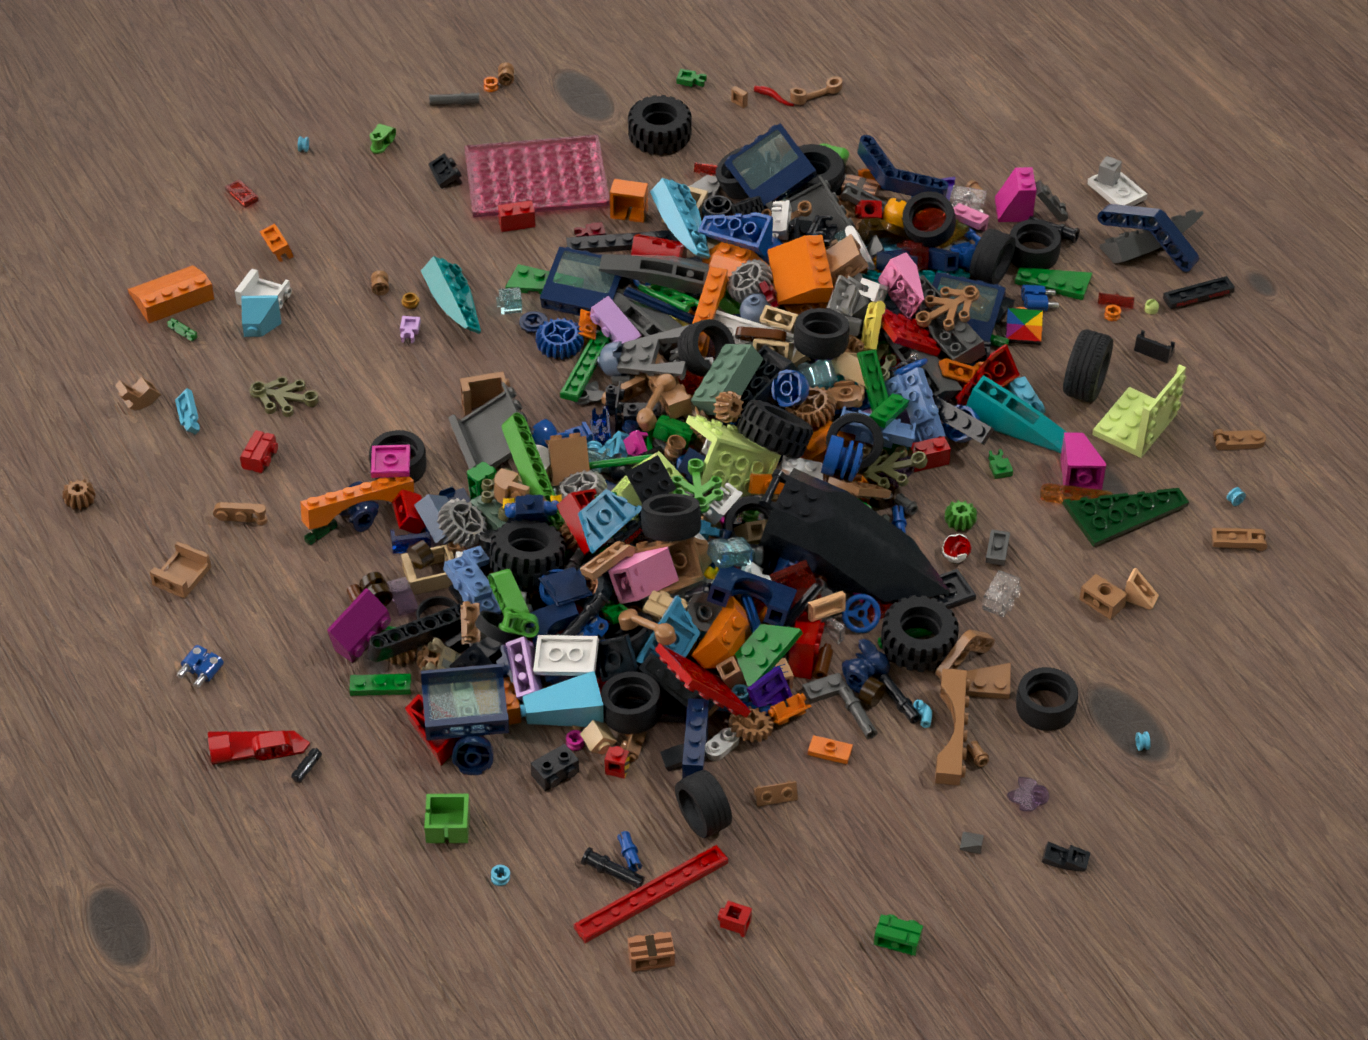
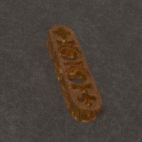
[1040,483,1113,504]

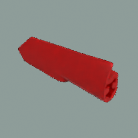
[207,731,310,765]

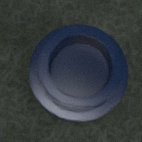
[622,420,641,435]

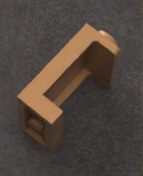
[826,234,869,282]
[460,371,510,416]
[545,433,590,486]
[150,542,211,599]

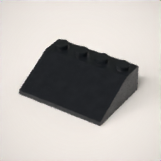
[738,345,801,419]

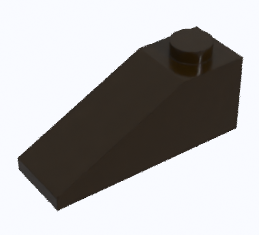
[858,218,911,246]

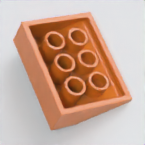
[767,235,833,305]
[127,265,215,323]

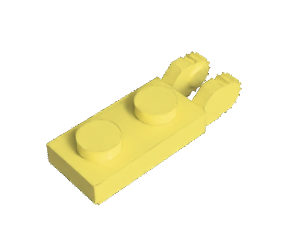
[861,301,886,351]

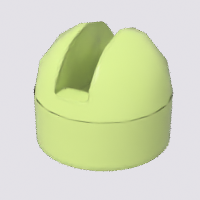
[1144,299,1159,315]

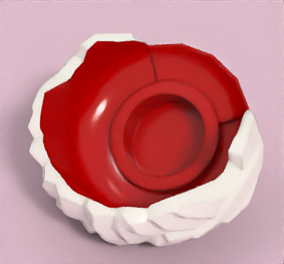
[942,534,972,563]

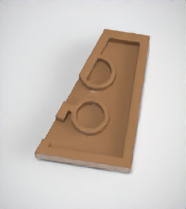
[828,476,891,500]
[965,663,1011,699]

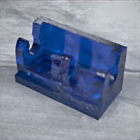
[590,406,611,447]
[390,526,431,554]

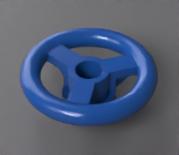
[893,358,928,376]
[842,594,881,633]

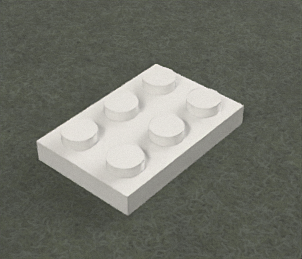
[1087,172,1147,206]
[533,635,599,676]

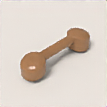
[790,76,843,105]
[636,374,676,432]
[618,609,676,645]

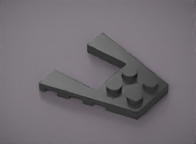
[617,324,691,379]

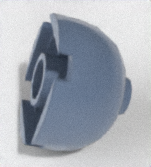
[740,293,771,325]
[597,341,628,377]

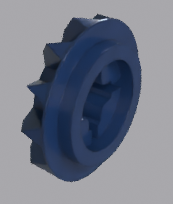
[519,311,548,334]

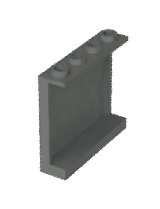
[765,175,855,242]
[448,382,535,469]

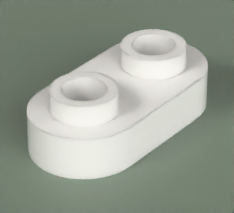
[705,728,739,761]

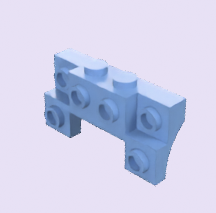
[885,367,946,450]
[840,406,916,449]
[443,546,502,614]

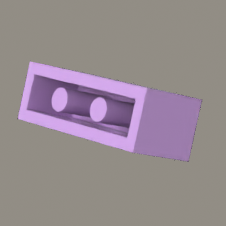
[590,296,642,344]
[506,636,543,702]

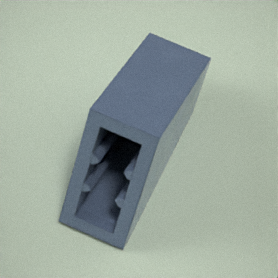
[414,494,452,545]

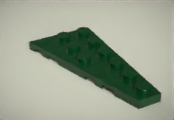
[1062,488,1189,547]

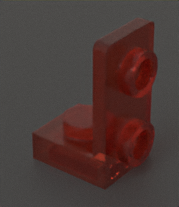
[897,240,929,270]

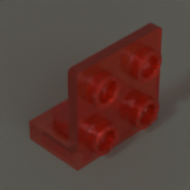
[769,560,822,609]

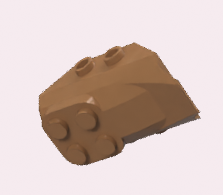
[634,537,712,594]

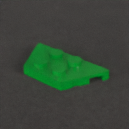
[735,624,803,687]

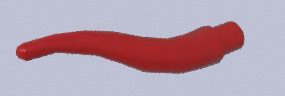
[754,85,794,106]

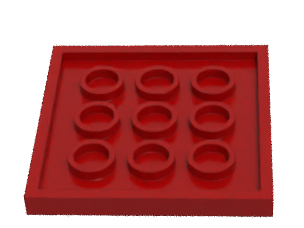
[655,643,751,718]

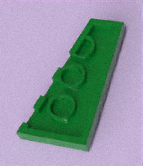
[505,264,584,294]
[1015,268,1092,300]

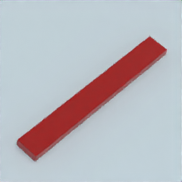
[574,845,728,943]

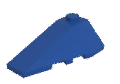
[698,212,773,257]

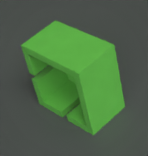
[424,794,470,843]

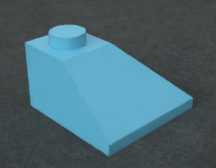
[241,295,282,337]

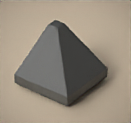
[867,235,884,259]
[960,831,984,854]

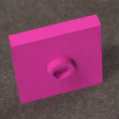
[371,445,410,478]

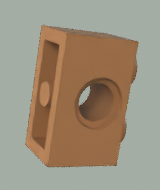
[1079,574,1127,620]

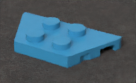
[578,489,642,553]
[636,596,700,663]

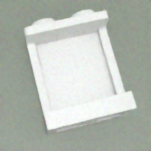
[235,269,292,309]

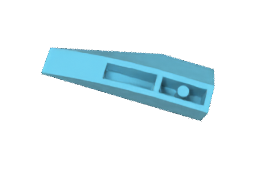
[650,178,710,259]

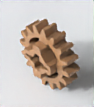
[728,706,774,743]

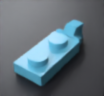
[175,388,200,435]

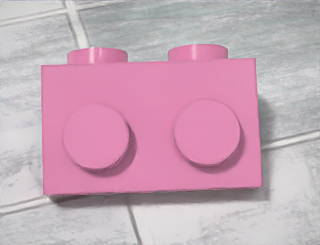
[954,203,989,231]

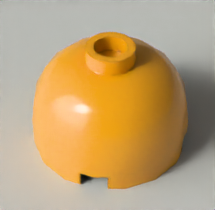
[883,198,918,230]

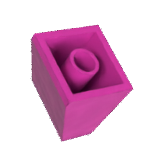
[995,167,1036,222]
[1060,432,1106,492]

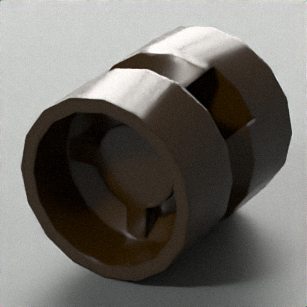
[359,572,393,606]

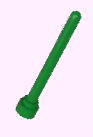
[589,454,653,469]

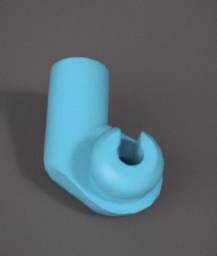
[913,699,933,728]

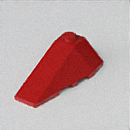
[955,344,1020,406]

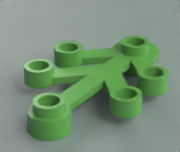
[672,458,724,514]

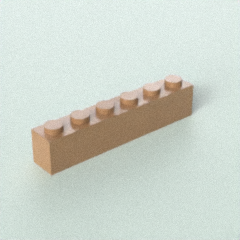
[640,351,693,419]

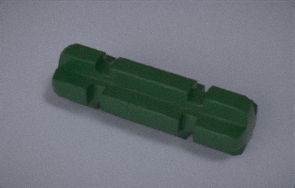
[304,518,338,545]

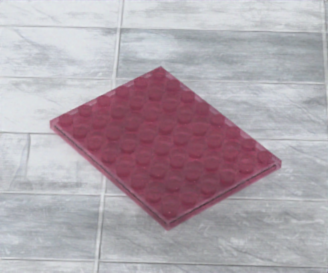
[464,134,610,218]

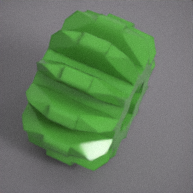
[945,500,977,532]

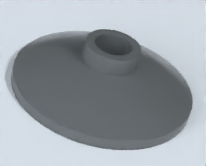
[687,592,722,632]

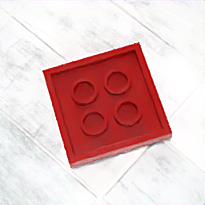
[881,309,941,356]

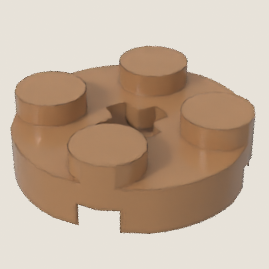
[828,381,865,409]

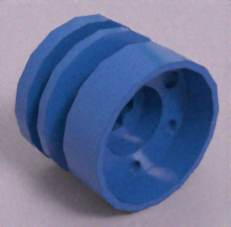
[821,435,863,482]

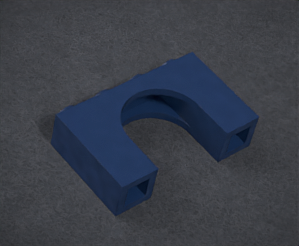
[876,247,959,272]
[707,563,797,626]
[527,602,599,685]
[682,698,709,779]

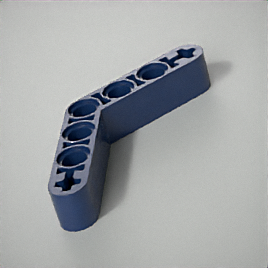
[857,135,948,197]
[1097,204,1199,272]

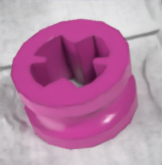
[566,730,584,751]

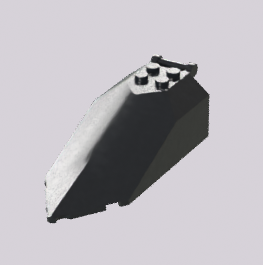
[759,468,950,604]

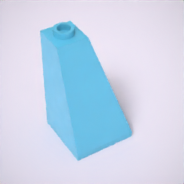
[520,671,604,727]

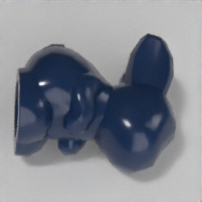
[338,481,379,532]
[842,639,891,693]

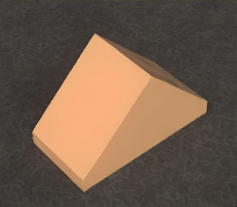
[1125,568,1159,610]

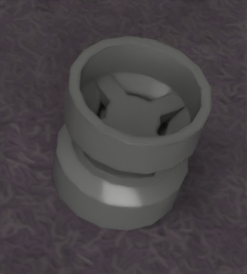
[742,545,765,566]

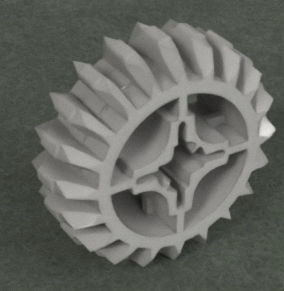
[726,259,773,304]
[556,470,608,500]
[437,498,488,549]

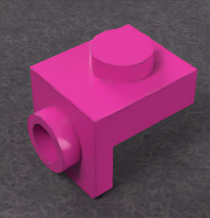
[623,430,648,456]

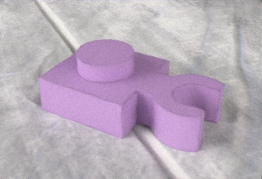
[400,316,421,343]

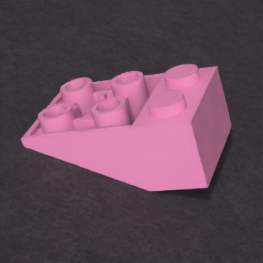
[877,252,924,319]
[608,547,679,604]

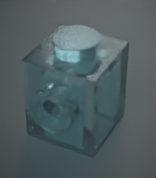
[496,287,522,314]

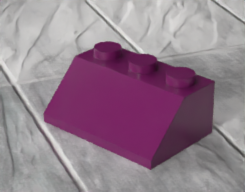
[327,588,391,663]

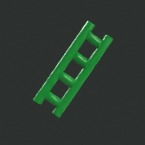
[638,284,699,312]

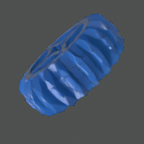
[535,318,584,360]

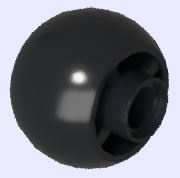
[699,195,733,221]

